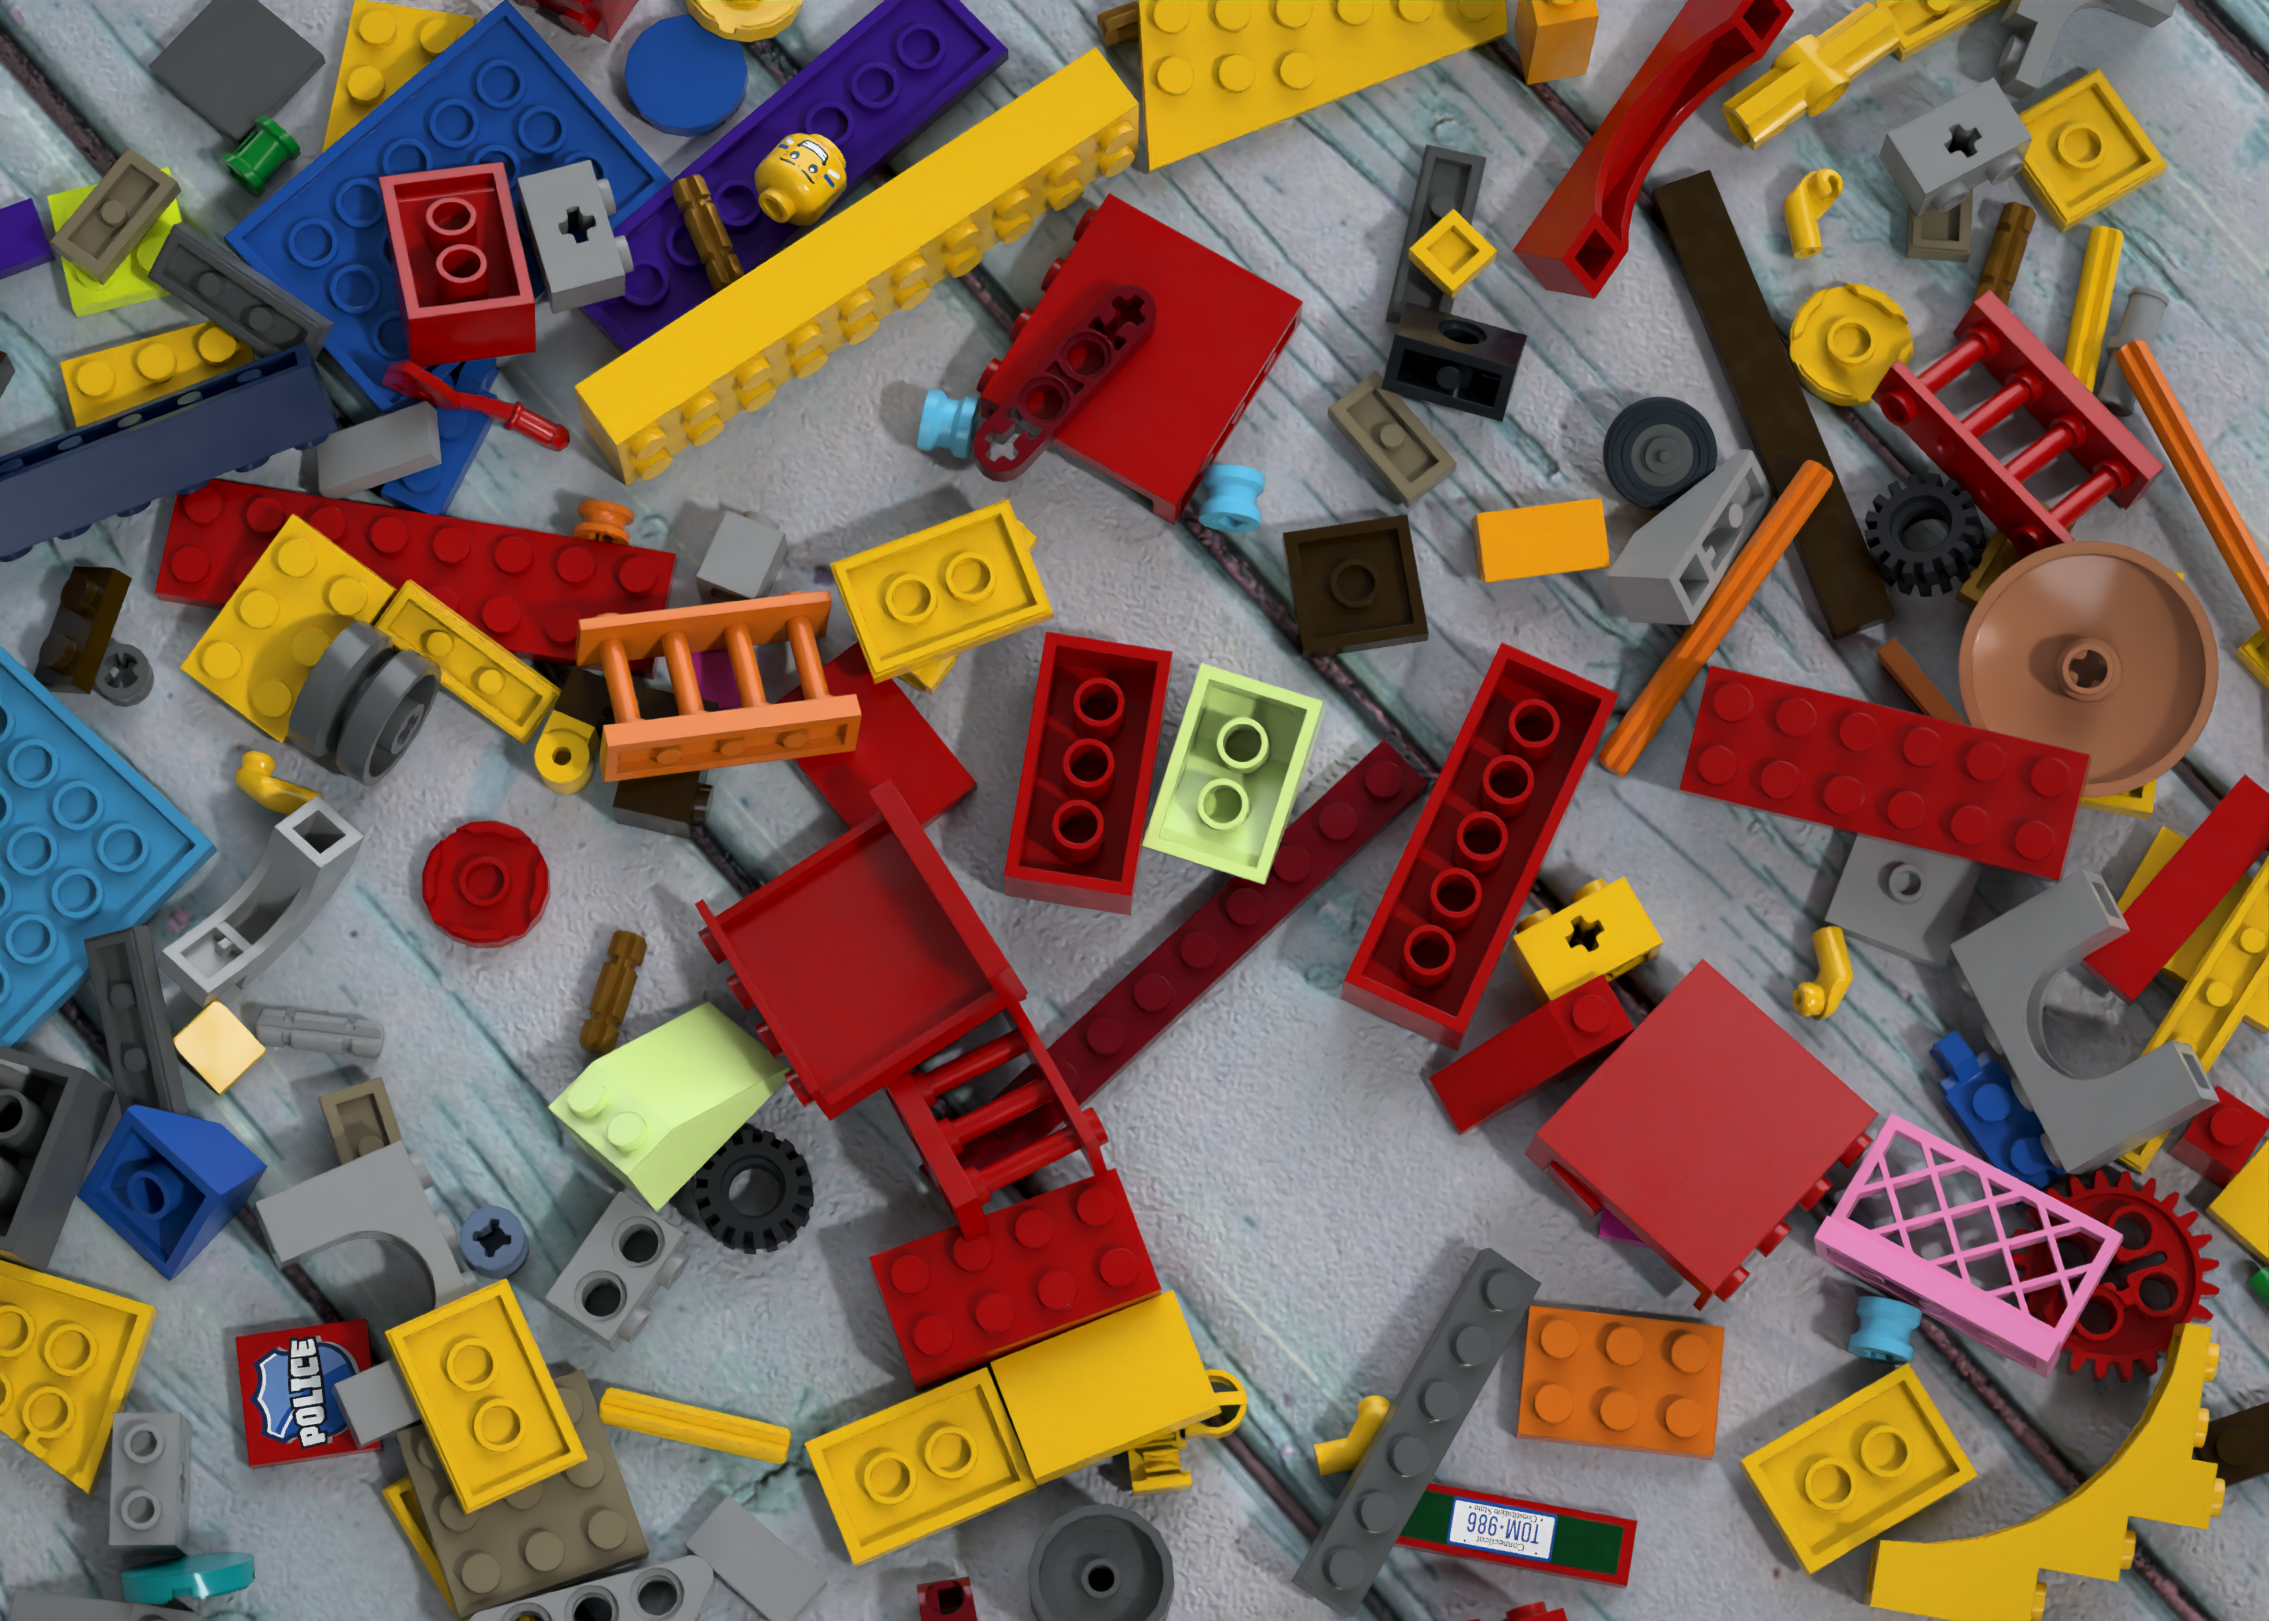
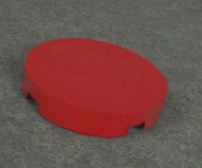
[422,821,550,949]

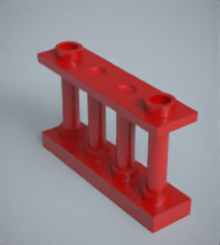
[1871,290,2165,558]
[882,966,1109,1242]

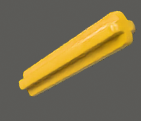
[2063,226,2124,394]
[599,1387,792,1464]

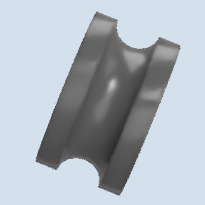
[94,643,154,707]

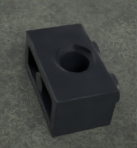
[1381,302,1527,422]

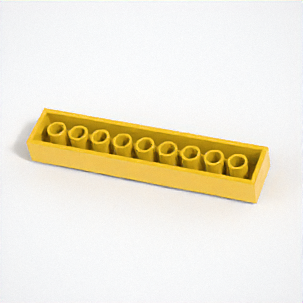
[574,47,1139,486]

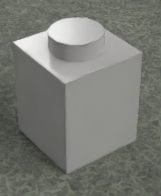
[696,510,788,603]

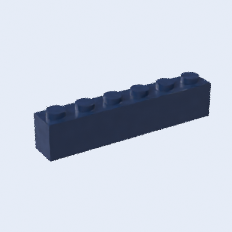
[0,342,338,562]

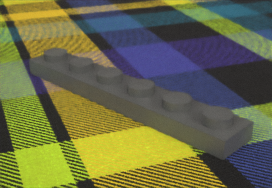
[1291,1247,1542,1618]

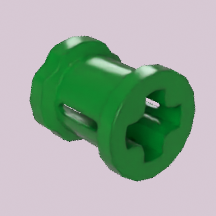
[218,114,301,198]

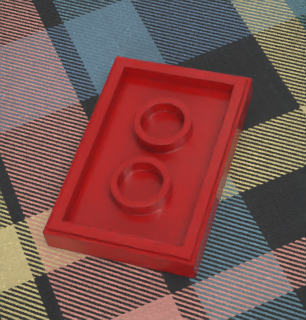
[774,641,977,830]

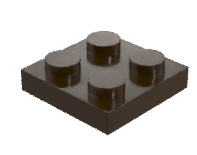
[1282,514,1429,659]

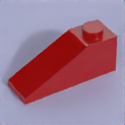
[1428,974,1635,1136]

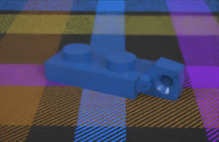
[380,357,500,516]
[1929,1030,2067,1207]

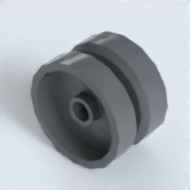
[287,621,442,786]
[1028,1504,1174,1621]

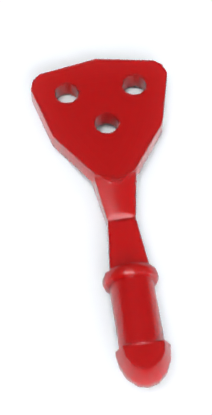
[381,361,570,452]

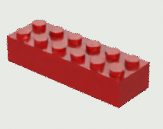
[1341,642,1619,1051]
[1679,665,2092,883]

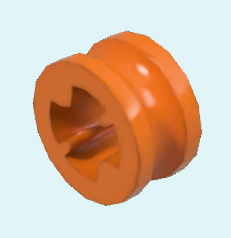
[573,500,634,546]

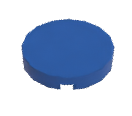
[624,15,749,137]

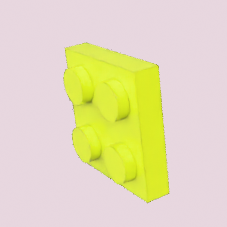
[47,167,183,317]

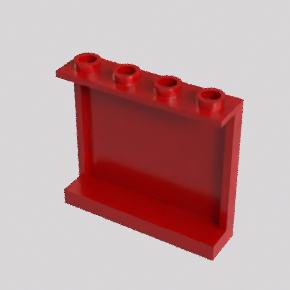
[976,193,1303,526]
[695,779,1028,1121]
[1524,959,1879,1311]

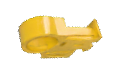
[1127,1369,1247,1496]

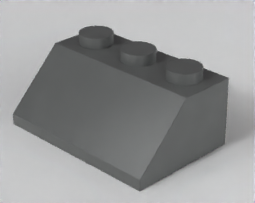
[0,1046,116,1273]

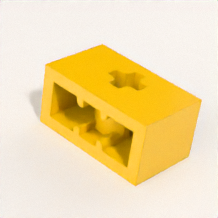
[1508,876,1663,1007]

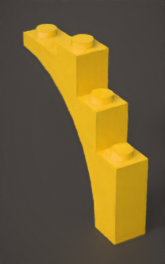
[1863,1323,2225,1621]

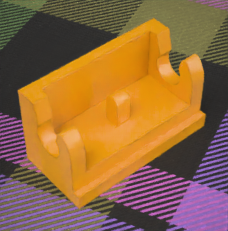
[1471,498,1611,584]

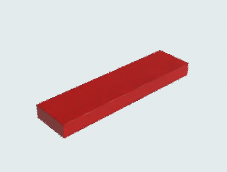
[2080,774,2269,1006]

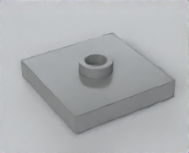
[1821,836,1983,972]

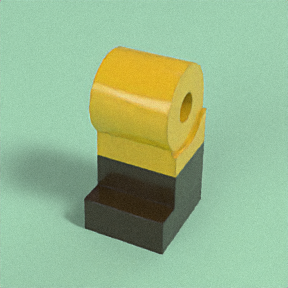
[534,665,615,795]

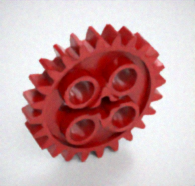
[2004,1170,2220,1383]

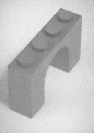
[1949,869,2220,1175]
[253,1139,480,1450]

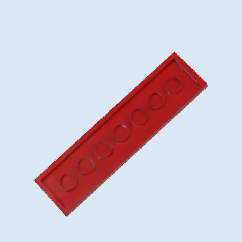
[155,479,677,680]

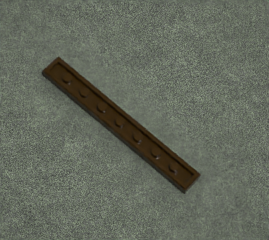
[1650,170,1895,640]

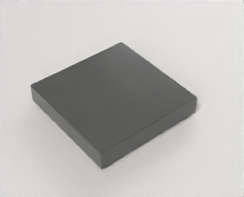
[149,0,326,147]

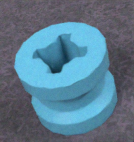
[917,388,980,459]
[1199,464,1266,533]
[1847,1296,1922,1366]

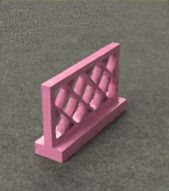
[1814,1113,2123,1379]

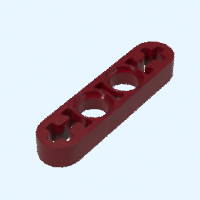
[973,284,1157,482]

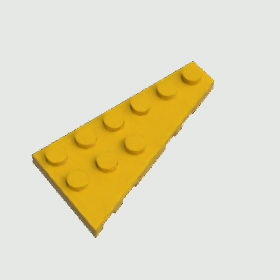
[1136,0,1508,175]
[0,1260,158,1498]

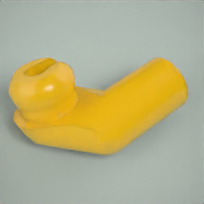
[1783,168,1843,259]
[235,751,321,816]
[1792,926,1854,1021]
[1313,1395,1391,1477]

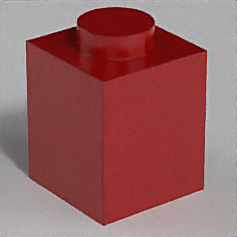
[2168,1085,2269,1190]

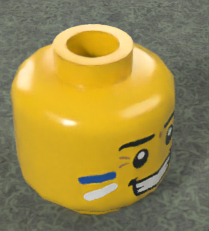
[754,133,847,226]

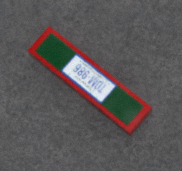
[1394,1483,1638,1589]

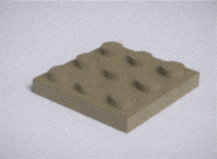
[395,1369,649,1621]

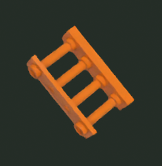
[575,590,862,783]

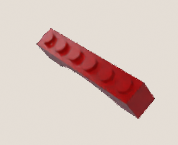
[1513,0,1794,299]

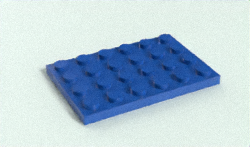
[224,0,672,416]

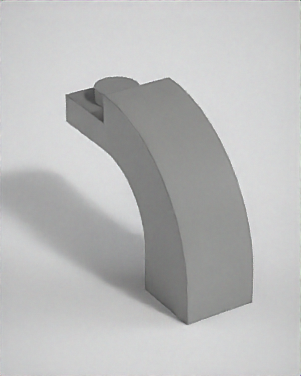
[1998,0,2178,99]
[156,795,364,1008]

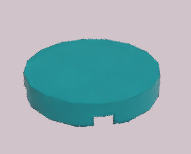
[120,1552,255,1604]

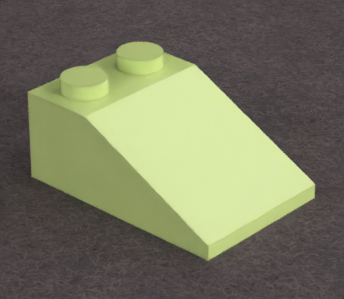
[1142,663,1326,885]
[547,1001,791,1213]

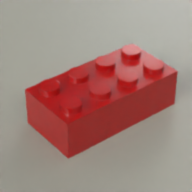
[1004,632,1173,916]
[869,1168,1162,1392]

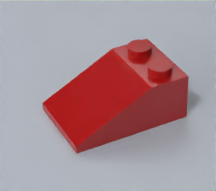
[379,162,536,367]

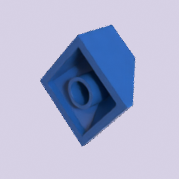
[77,1104,268,1281]

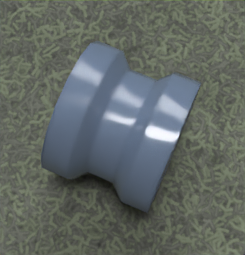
[460,1206,529,1280]

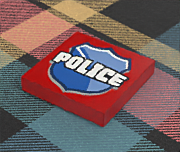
[235,1318,383,1470]

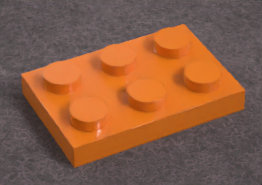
[1516,1305,1725,1460]

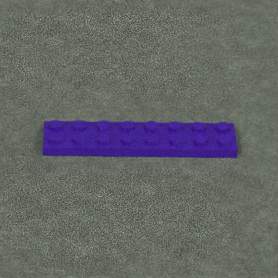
[578,0,1009,355]

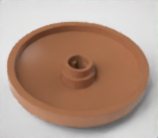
[1959,541,2219,798]

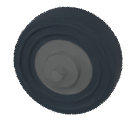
[1603,397,1717,511]

